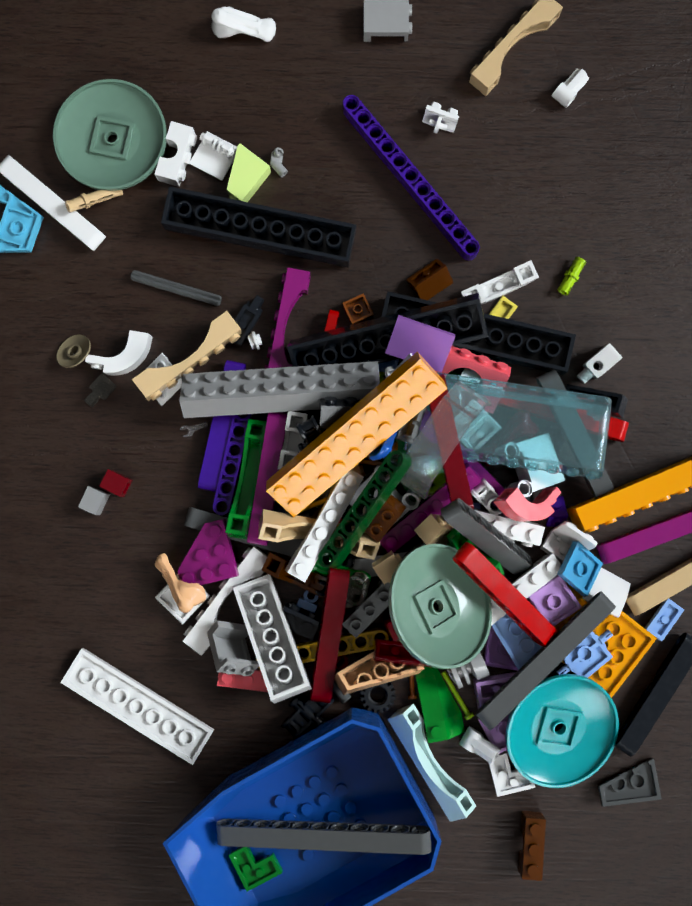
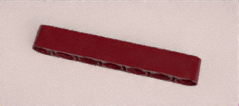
[429,373,474,509]
[310,568,350,703]

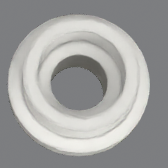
[248,331,262,350]

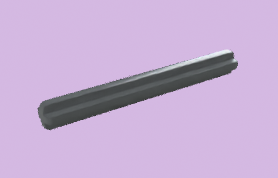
[131,270,222,306]

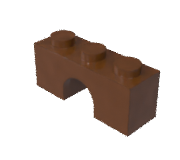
[518,811,546,881]

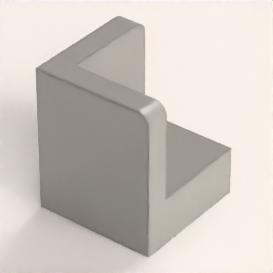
[78,486,110,515]

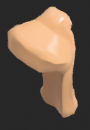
[155,553,206,613]

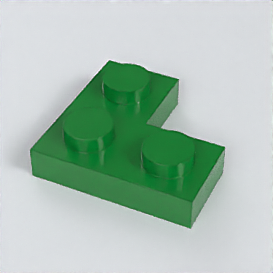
[229,847,283,892]

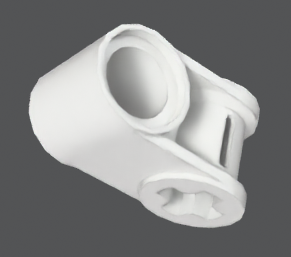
[471,478,502,515]

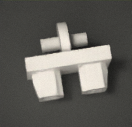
[422,101,459,134]

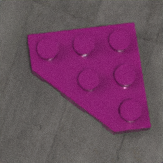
[177,519,239,585]

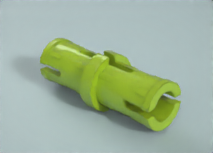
[557,257,586,296]

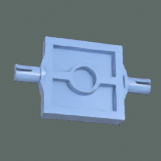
[556,629,613,678]

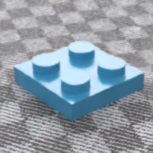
[557,541,603,596]

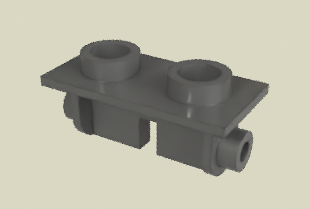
[396,407,426,445]

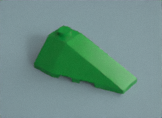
[415,666,465,743]

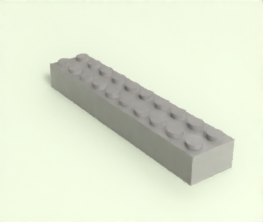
[179,361,380,418]

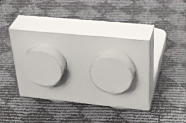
[540,521,598,563]

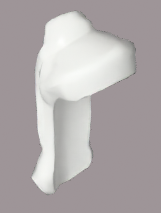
[211,6,276,42]

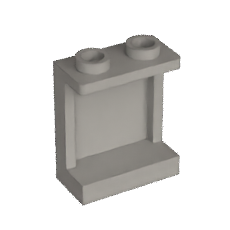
[364,0,412,42]
[207,620,259,676]

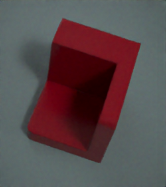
[100,469,133,497]

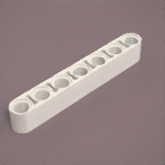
[0,155,106,251]

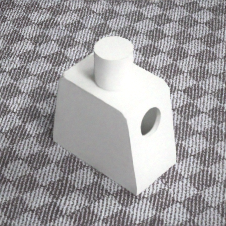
[577,343,623,384]

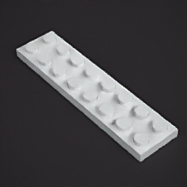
[60,648,214,765]

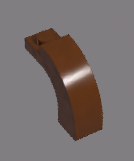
[262,553,327,598]

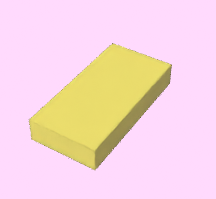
[489,296,518,319]

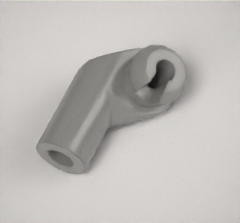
[270,147,288,177]

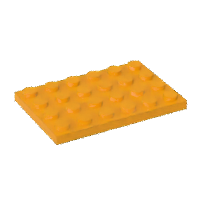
[552,582,657,698]

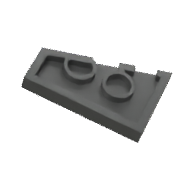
[598,758,662,807]

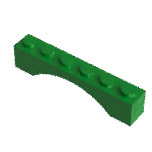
[225,419,267,539]

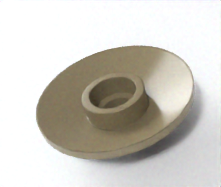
[57,334,91,368]

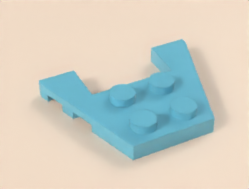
[0,185,44,253]

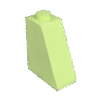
[227,144,271,202]

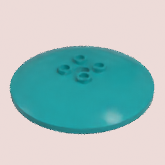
[505,674,619,788]

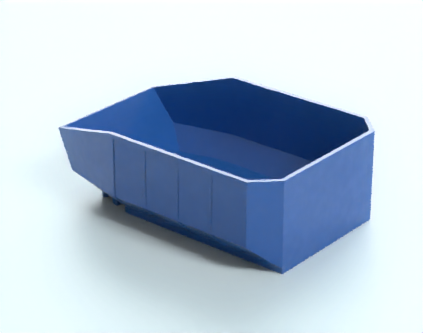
[163,708,442,906]

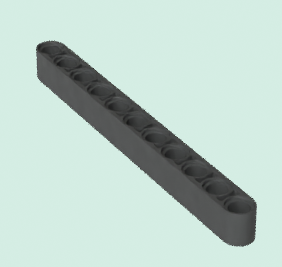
[216,819,432,855]

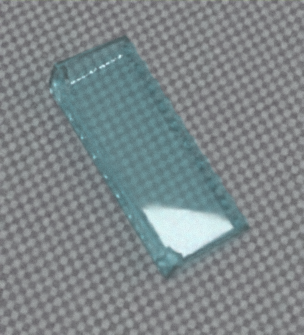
[403,372,612,480]

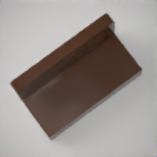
[406,259,453,300]

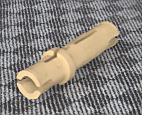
[65,190,123,213]

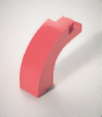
[494,487,561,522]

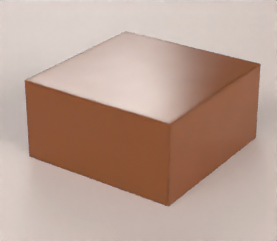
[342,293,374,325]

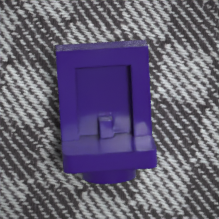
[546,496,568,527]

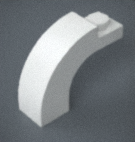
[85,330,152,376]

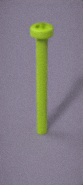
[441,671,474,720]

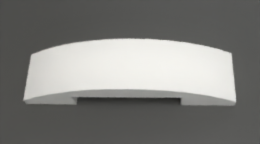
[461,260,539,304]

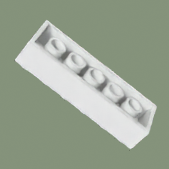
[233,574,312,704]

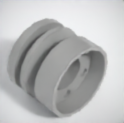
[447,653,490,689]

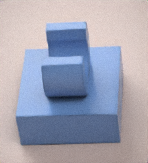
[297,590,318,613]

